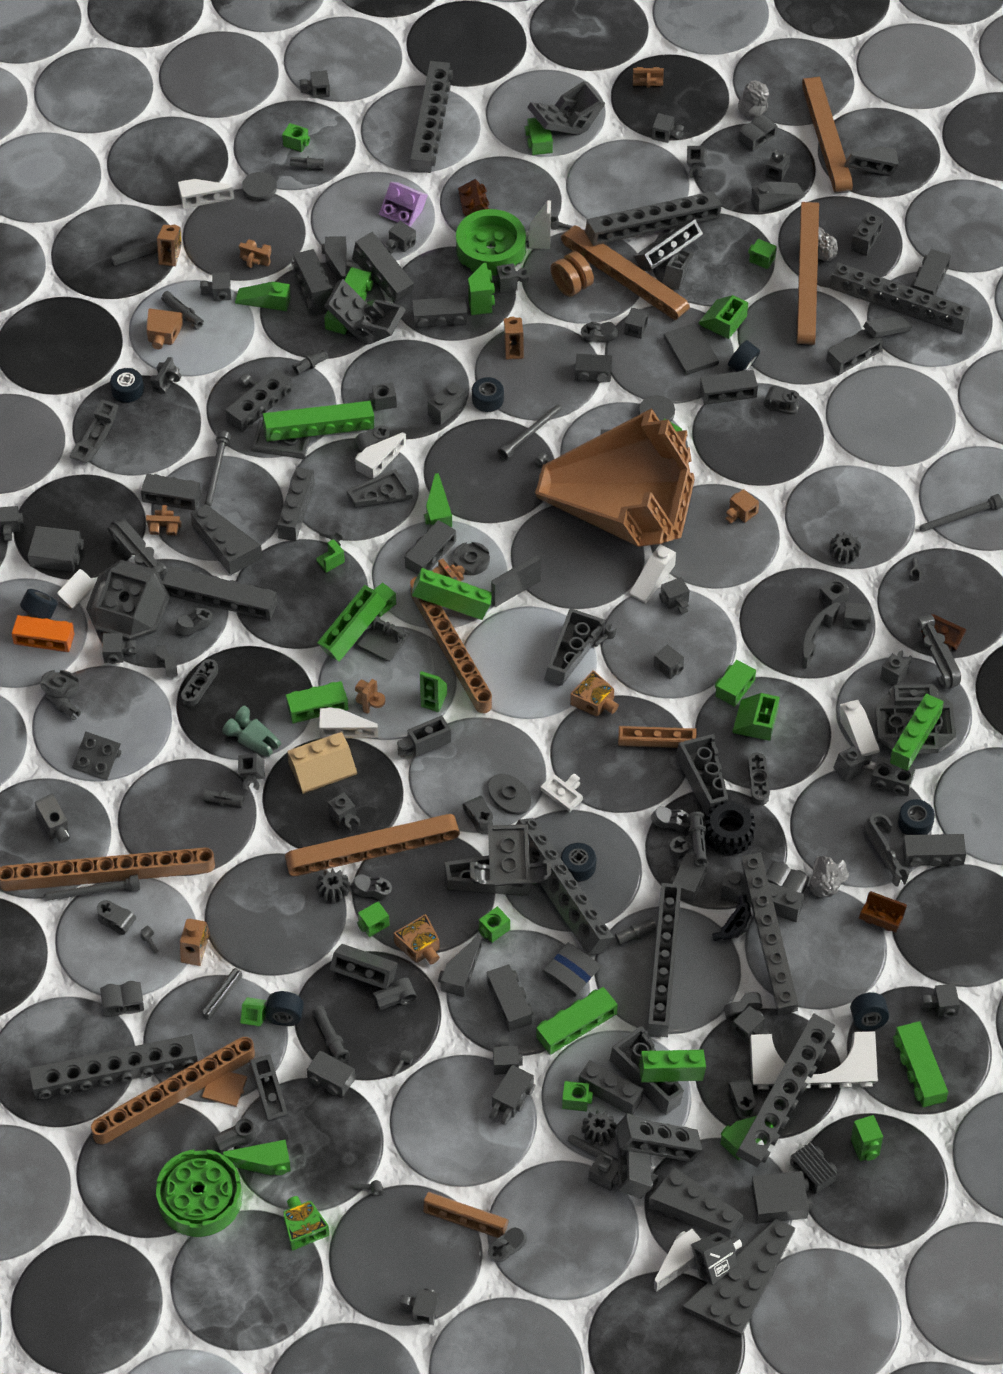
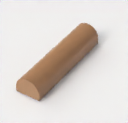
[618,726,696,748]
[423,1192,509,1238]

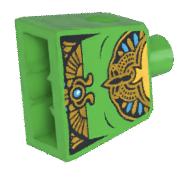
[283,1196,330,1251]

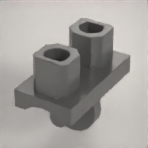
[149,357,182,393]

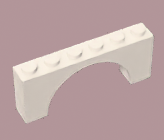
[749,1031,878,1090]

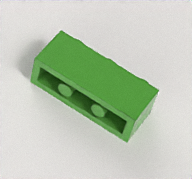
[286,681,348,723]
[639,1049,706,1082]

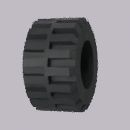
[705,801,756,855]

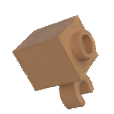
[726,489,759,523]

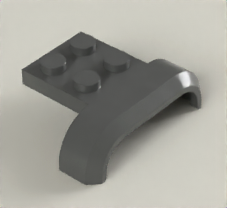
[470,824,551,885]

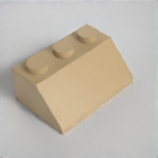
[287,732,357,793]

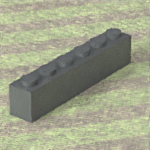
[163,566,278,620]

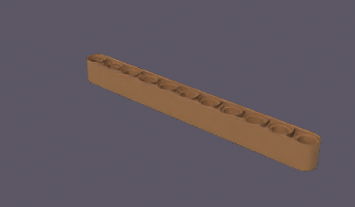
[0,848,215,891]

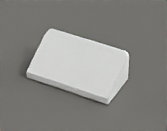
[57,569,95,610]

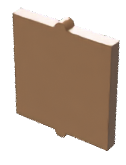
[202,1069,247,1107]

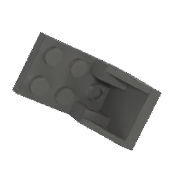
[527,81,606,135]
[324,279,406,344]

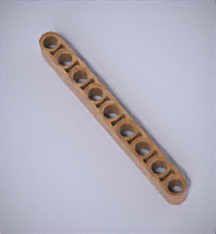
[802,76,853,192]
[797,202,819,345]
[561,225,690,320]
[410,577,492,713]
[285,814,460,876]
[91,1037,255,1144]

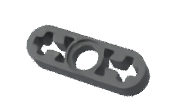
[181,659,218,707]
[748,752,770,805]

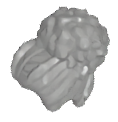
[738,80,769,118]
[818,227,838,261]
[809,856,849,898]

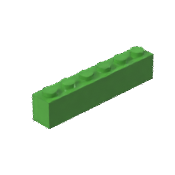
[263,401,374,441]

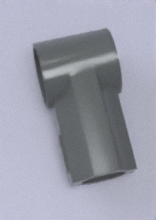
[373,978,417,1010]
[213,1118,256,1153]

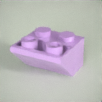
[379,182,428,227]

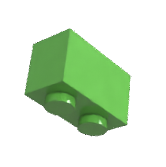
[524,118,553,155]
[715,659,756,707]
[851,1115,883,1161]

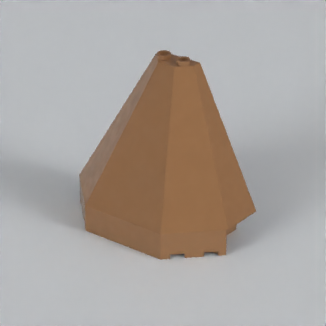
[535,408,695,547]

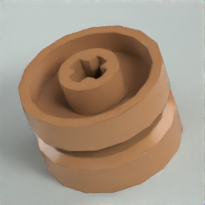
[551,251,594,297]

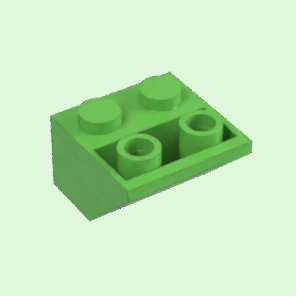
[468,263,495,315]
[698,295,748,339]
[733,693,780,741]

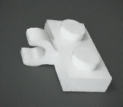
[540,774,583,812]

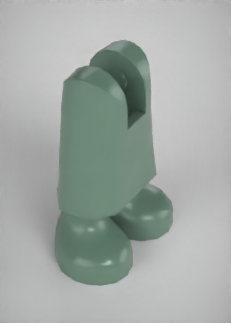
[222,706,281,757]

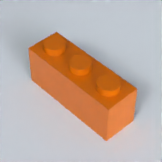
[12,615,75,652]

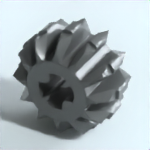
[829,532,861,564]
[316,868,350,904]
[581,1109,617,1146]

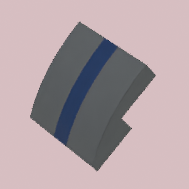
[543,942,601,997]

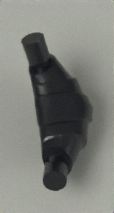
[712,895,752,941]

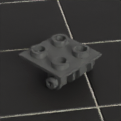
[358,617,410,662]
[72,731,122,780]

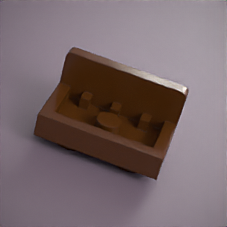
[458,179,490,217]
[921,614,967,651]
[858,891,907,932]

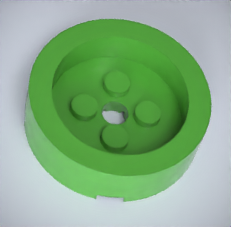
[456,209,526,276]
[156,1149,242,1237]

